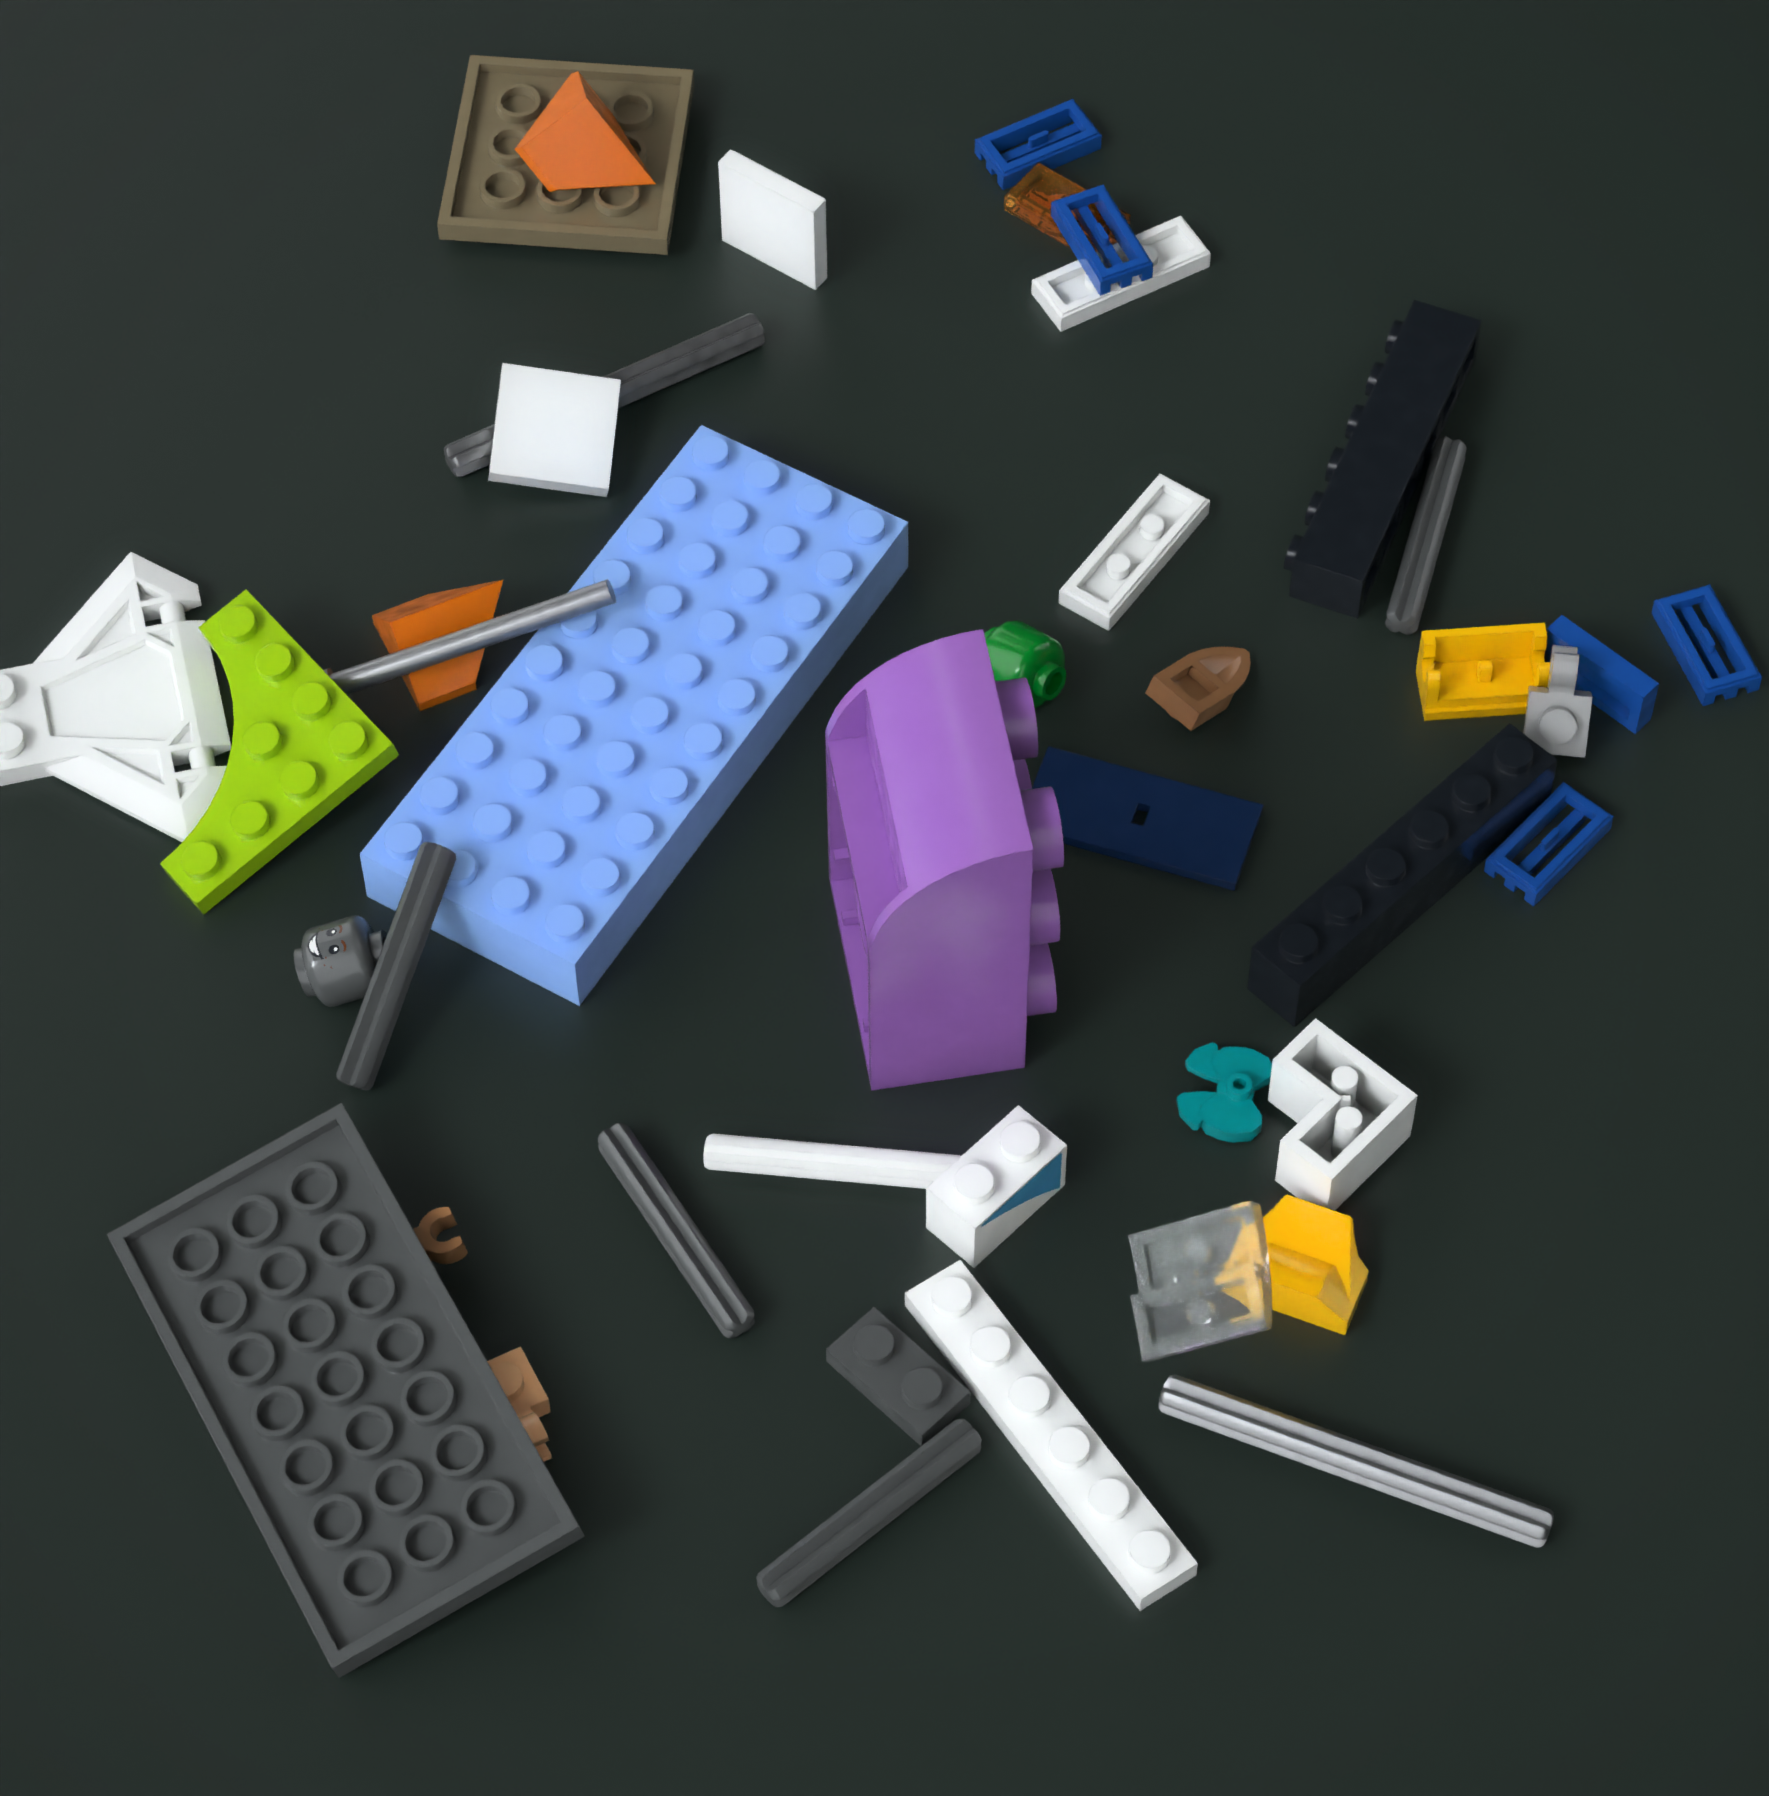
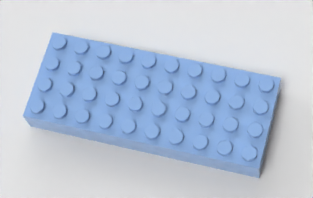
[360,425,908,1006]

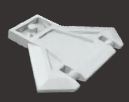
[0,552,231,842]

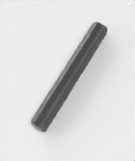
[1385,436,1467,635]
[336,842,456,1090]
[597,1123,755,1339]
[756,1419,982,1607]

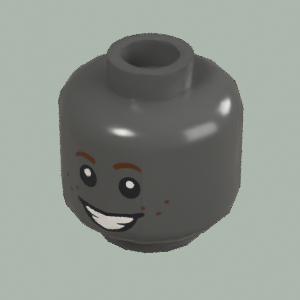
[293,915,387,1007]

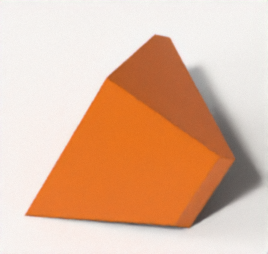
[514,71,656,192]
[372,579,504,711]

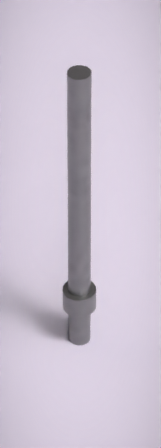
[324,579,616,695]

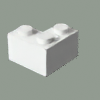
[1268,1018,1418,1211]

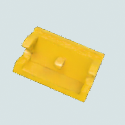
[1416,623,1550,721]

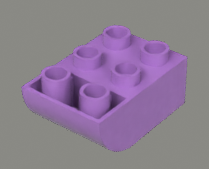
[825,629,1064,1091]

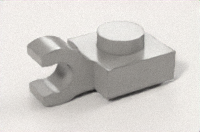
[1523,645,1592,758]

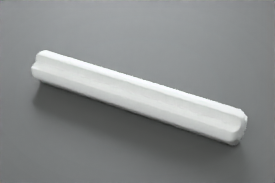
[703,1133,961,1189]

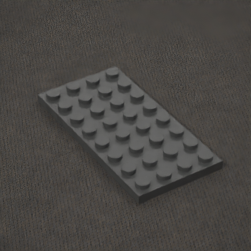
[107,1103,585,1678]

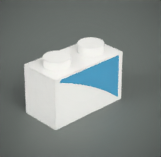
[926,1105,1067,1268]

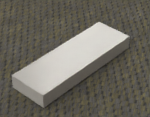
[1031,216,1211,332]
[1059,474,1210,631]

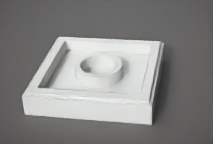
[718,149,827,290]
[488,363,621,497]

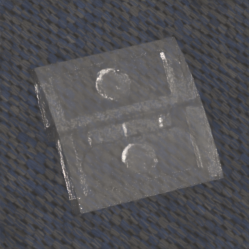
[1128,1201,1272,1363]

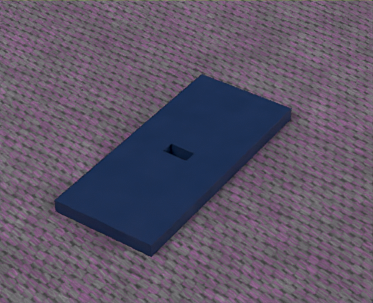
[1032,746,1263,891]

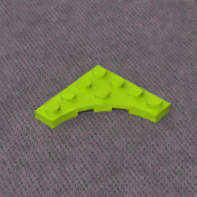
[160,589,399,915]

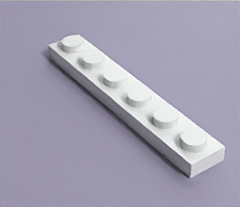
[905,1260,1198,1611]

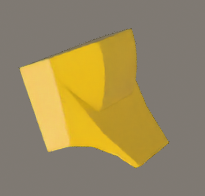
[1219,1194,1369,1335]

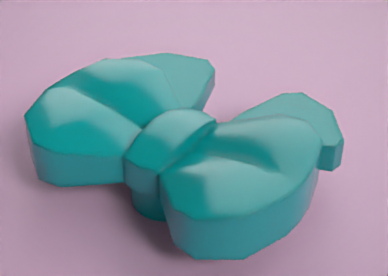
[1176,1042,1272,1143]

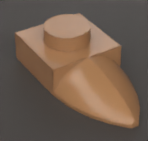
[1145,647,1251,731]

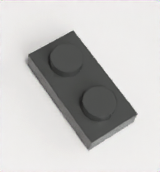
[826,1307,970,1446]

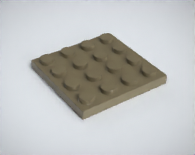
[437,55,695,255]

